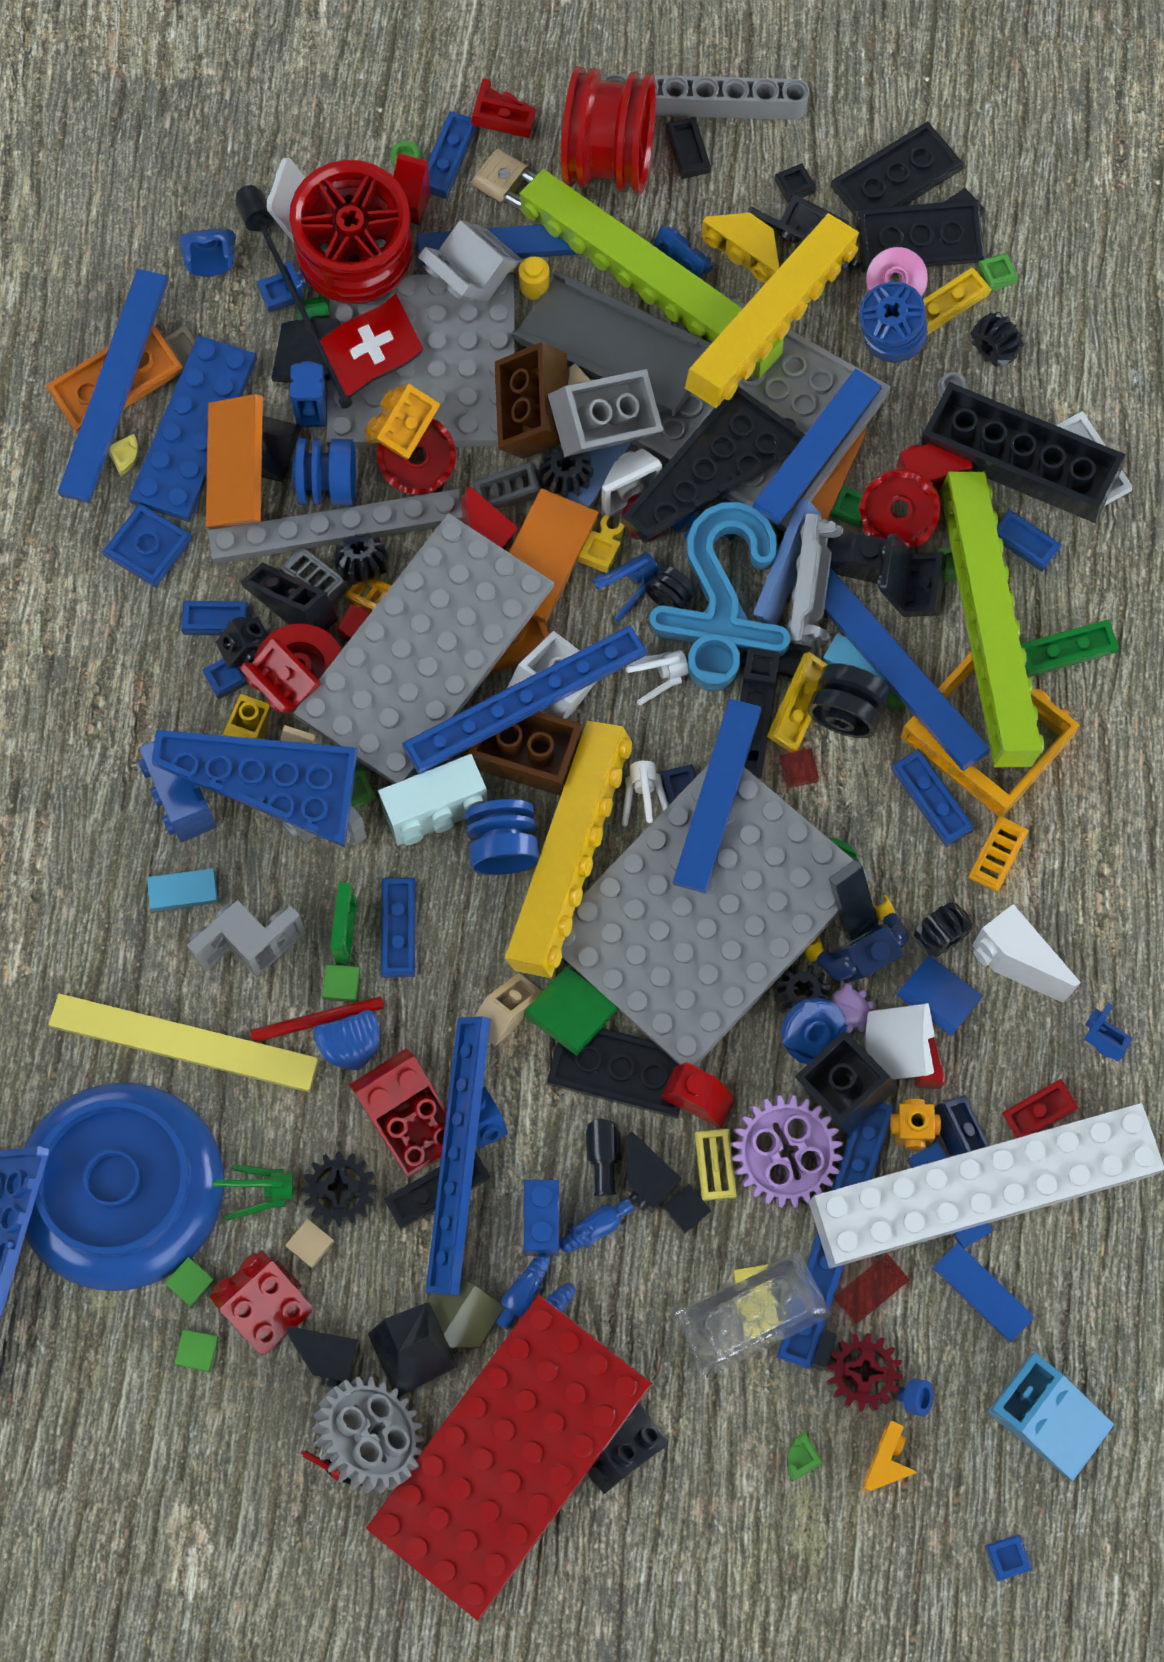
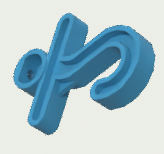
[649,502,790,691]

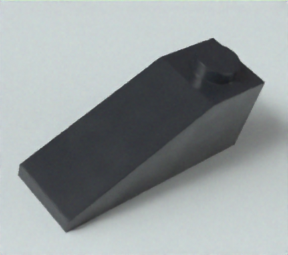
[827,533,887,584]
[241,562,338,631]

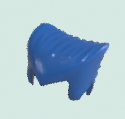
[178,228,236,277]
[314,1010,380,1071]

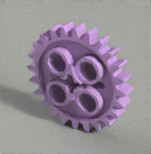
[730,1095,843,1208]

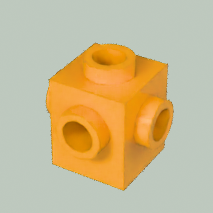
[890,1099,941,1150]

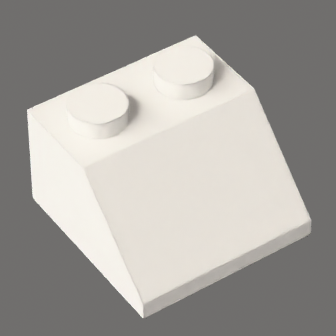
[507,631,596,719]

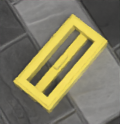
[695,1129,737,1202]

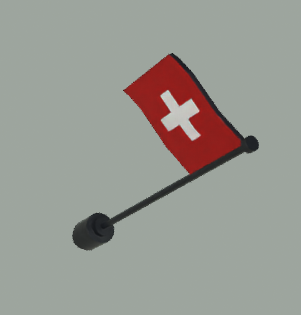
[235,185,423,409]

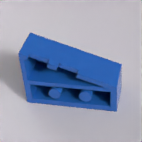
[138,741,217,843]

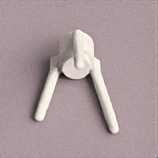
[626,650,689,705]
[622,761,669,827]

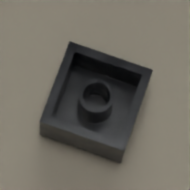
[795,1030,898,1135]

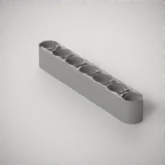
[604,74,809,120]

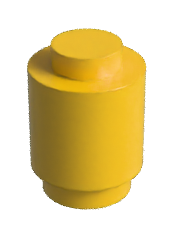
[518,257,550,300]

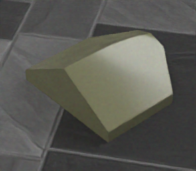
[425,1278,505,1348]

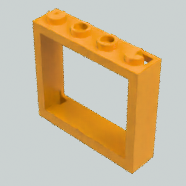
[900,652,1080,817]

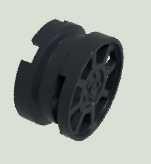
[645,565,696,609]

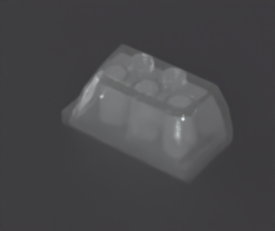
[674,1251,832,1378]

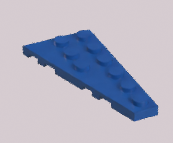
[151,730,358,848]

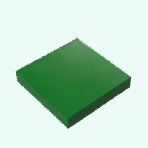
[330,882,357,966]
[524,966,618,1055]

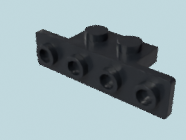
[748,194,861,271]

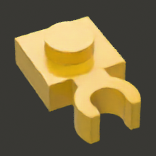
[578,515,624,574]

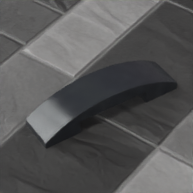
[740,648,780,779]

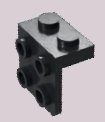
[878,533,947,617]
[588,1402,667,1494]

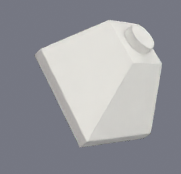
[601,449,662,517]

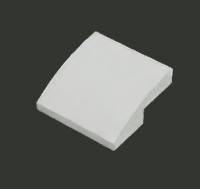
[866,1003,935,1079]

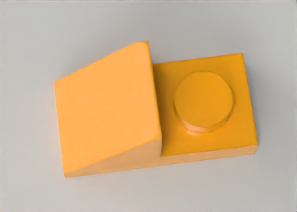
[860,1421,917,1493]

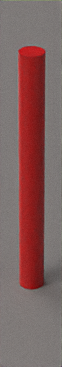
[250,996,385,1042]

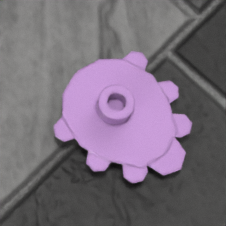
[830,983,875,1033]

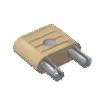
[472,148,536,210]

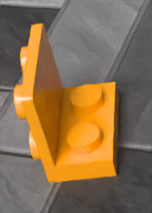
[364,383,441,459]

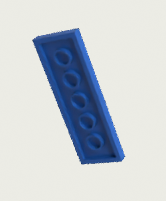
[129,335,257,522]

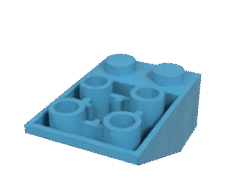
[986,1352,1114,1481]

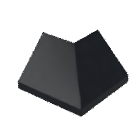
[261,416,301,482]
[368,1302,458,1398]

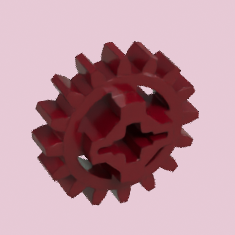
[825,1333,903,1412]

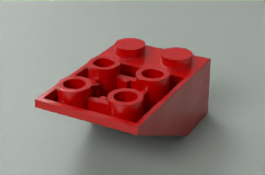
[349,1048,447,1178]

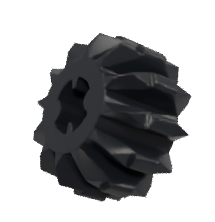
[970,311,1024,367]
[540,444,594,498]
[334,533,389,585]
[914,902,973,956]
[774,964,831,1014]

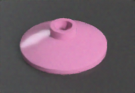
[866,247,928,297]

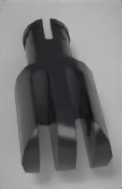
[586,1118,621,1196]

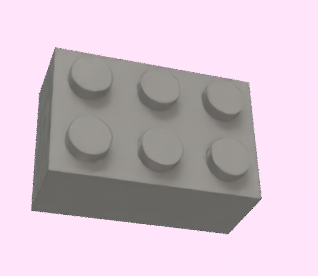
[548,369,663,457]

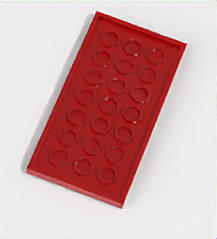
[366,1295,653,1621]

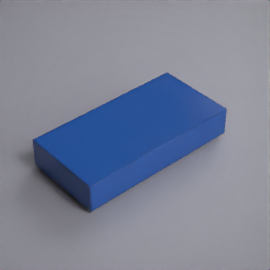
[997,509,1062,572]
[181,601,249,635]

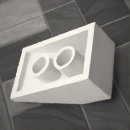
[972,904,1081,1003]

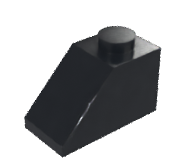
[626,1131,682,1214]
[286,1326,360,1389]

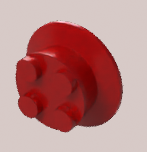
[254,623,342,699]

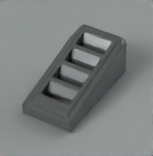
[473,461,543,509]
[279,547,347,604]

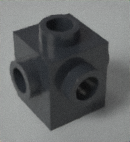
[216,617,268,669]

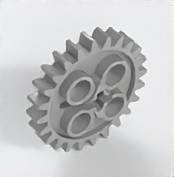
[312,1377,424,1494]

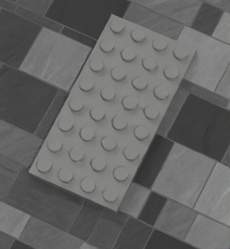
[293,513,554,784]

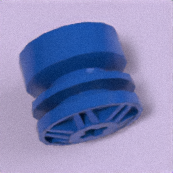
[859,281,928,363]
[293,438,356,505]
[465,799,539,875]

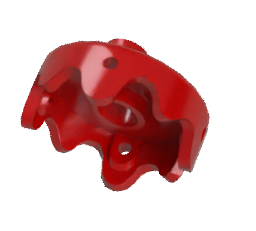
[376,419,457,495]
[859,468,941,548]

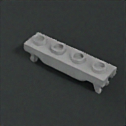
[788,514,843,647]

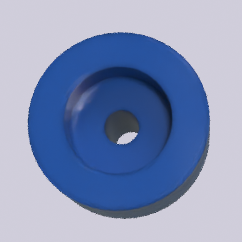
[897,1378,934,1416]

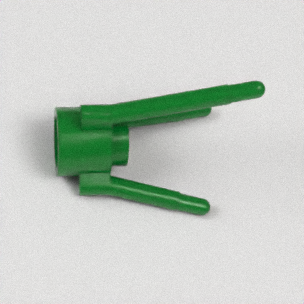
[212,1164,293,1221]

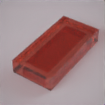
[834,1253,910,1325]

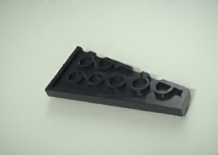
[620,386,805,541]

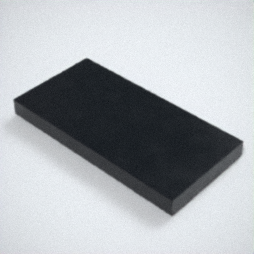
[830,121,964,218]
[856,200,985,272]
[547,1028,681,1119]

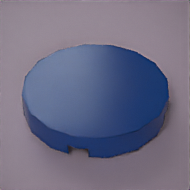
[781,997,848,1064]

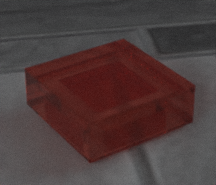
[779,748,819,789]

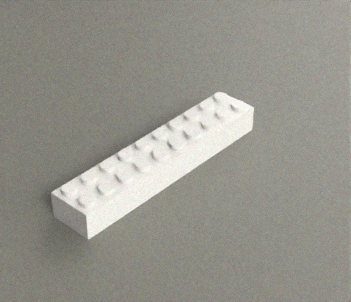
[809,1103,1164,1269]

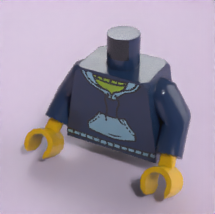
[804,895,909,984]

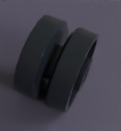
[807,663,891,738]

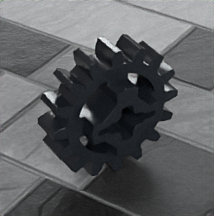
[301,1151,378,1229]

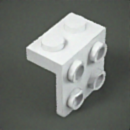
[267,158,325,243]

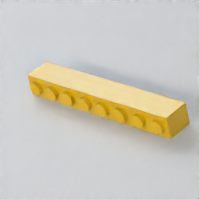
[685,213,859,408]
[505,721,632,978]

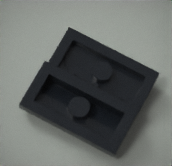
[271,318,340,383]

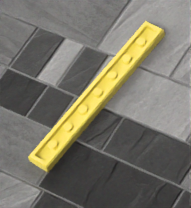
[49,993,319,1093]

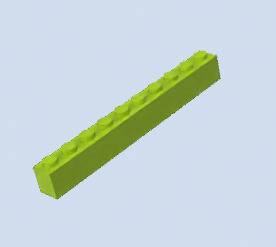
[520,168,784,379]
[940,472,1044,767]

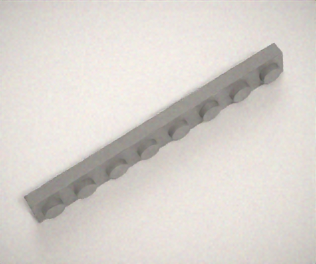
[208,489,463,564]

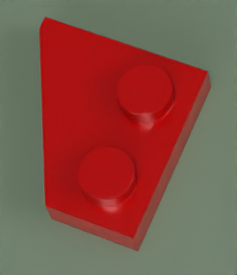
[471,78,536,138]

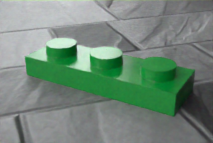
[1021,619,1119,677]

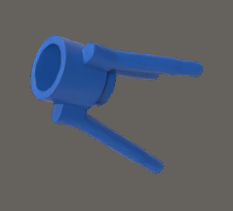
[592,552,659,622]

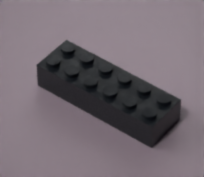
[922,382,1126,523]

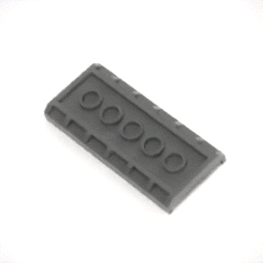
[511,270,712,416]

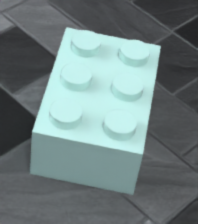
[378,754,488,846]

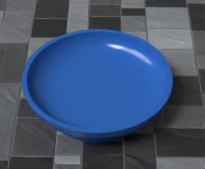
[24,1082,224,1291]

